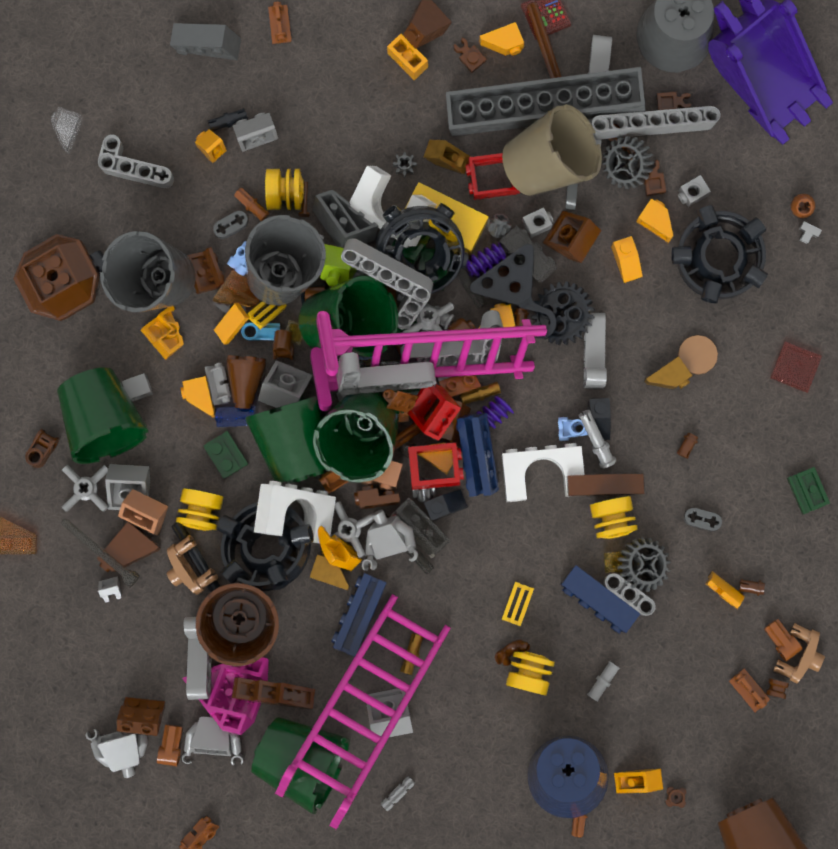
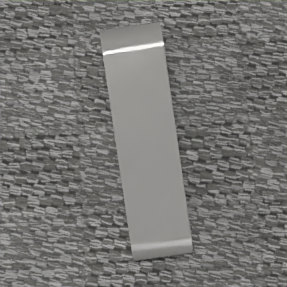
[98,135,174,188]
[583,313,607,389]
[184,617,212,700]

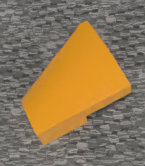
[141,306,184,360]
[318,526,362,571]
[706,571,745,609]

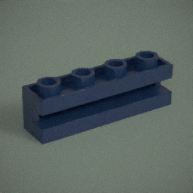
[457,413,499,497]
[560,565,640,634]
[331,573,387,657]

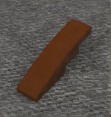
[566,474,645,496]
[232,677,315,709]

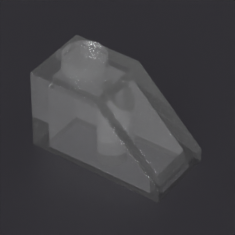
[51,107,84,155]

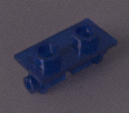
[215,406,256,427]

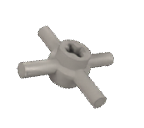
[402,302,454,343]
[61,465,109,512]
[330,501,375,558]

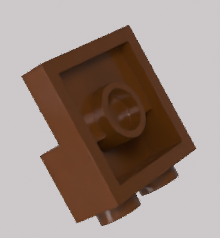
[354,486,400,510]
[117,697,165,736]

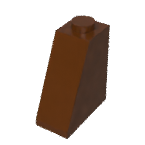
[403,0,452,49]
[97,522,161,572]

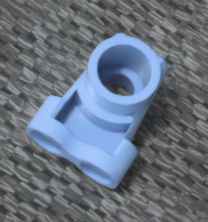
[227,241,247,276]
[558,417,588,441]

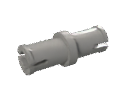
[587,661,620,702]

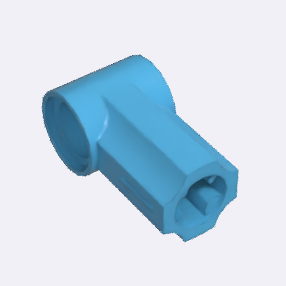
[241,323,280,341]

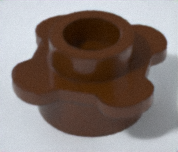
[666,787,687,808]

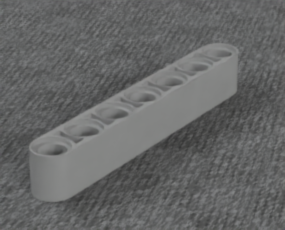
[588,35,612,147]
[591,106,720,140]

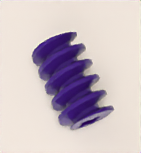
[466,242,507,278]
[476,396,514,429]

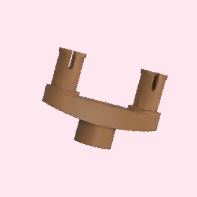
[167,535,218,594]
[773,623,825,684]

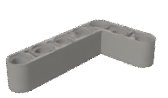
[341,239,433,329]
[400,310,504,367]
[336,352,436,395]

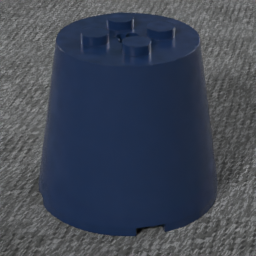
[528,736,609,818]

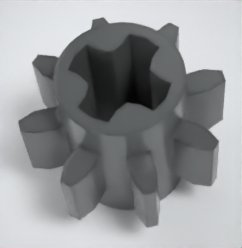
[393,152,417,178]
[487,213,512,238]
[412,478,436,502]

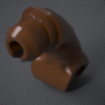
[495,639,530,666]

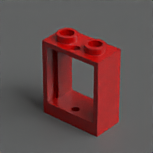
[465,153,520,200]
[407,384,461,441]
[408,443,464,490]

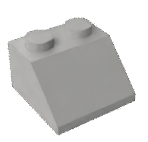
[233,113,278,152]
[258,361,312,408]
[105,464,150,510]
[367,688,413,737]

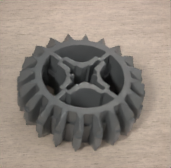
[602,136,654,189]
[617,538,671,592]

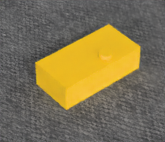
[405,182,489,255]

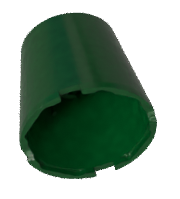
[299,276,398,357]
[57,367,149,464]
[313,392,400,482]
[245,396,326,484]
[251,717,350,814]

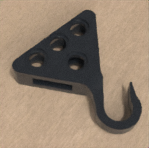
[470,244,557,339]

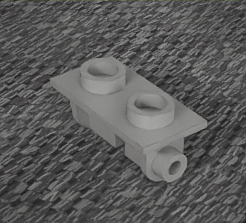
[205,363,231,405]

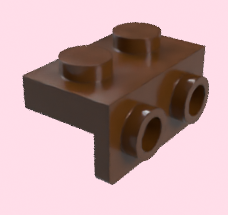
[187,247,224,294]

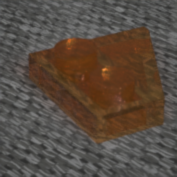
[212,270,260,308]
[0,517,37,555]

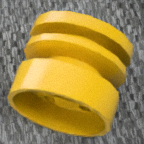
[265,169,304,210]
[176,489,224,531]
[590,496,638,539]
[506,651,555,696]

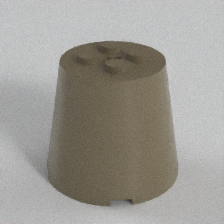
[502,104,602,196]

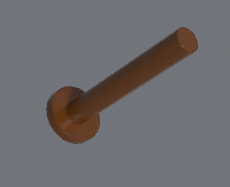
[298,182,310,217]

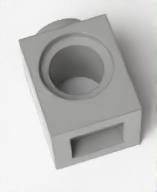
[678,175,711,207]
[522,207,554,239]
[122,373,153,402]

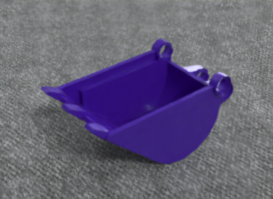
[708,0,833,145]

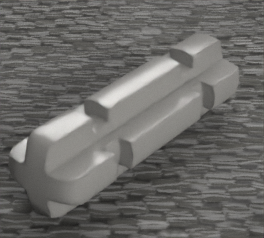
[381,777,415,811]

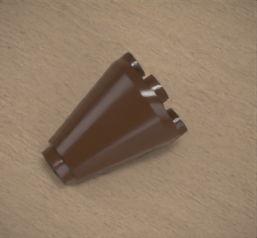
[226,355,266,409]

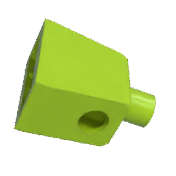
[320,244,357,287]

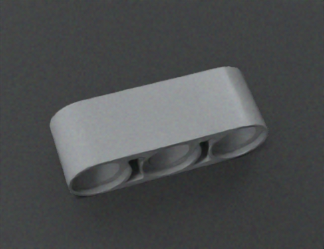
[603,573,655,616]

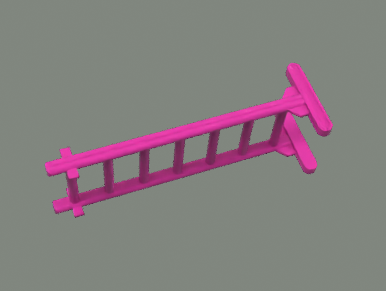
[310,311,547,411]
[275,594,451,829]

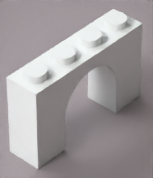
[349,166,437,248]
[502,443,584,502]
[254,481,336,544]

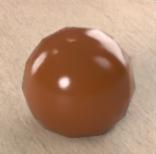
[791,193,816,218]

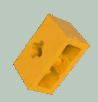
[387,34,428,80]

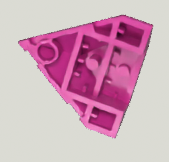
[182,657,269,735]

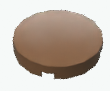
[678,335,718,375]

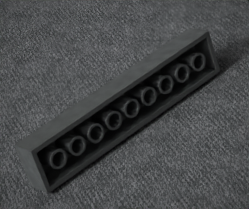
[446,67,645,136]

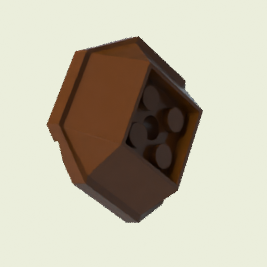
[13,234,100,321]

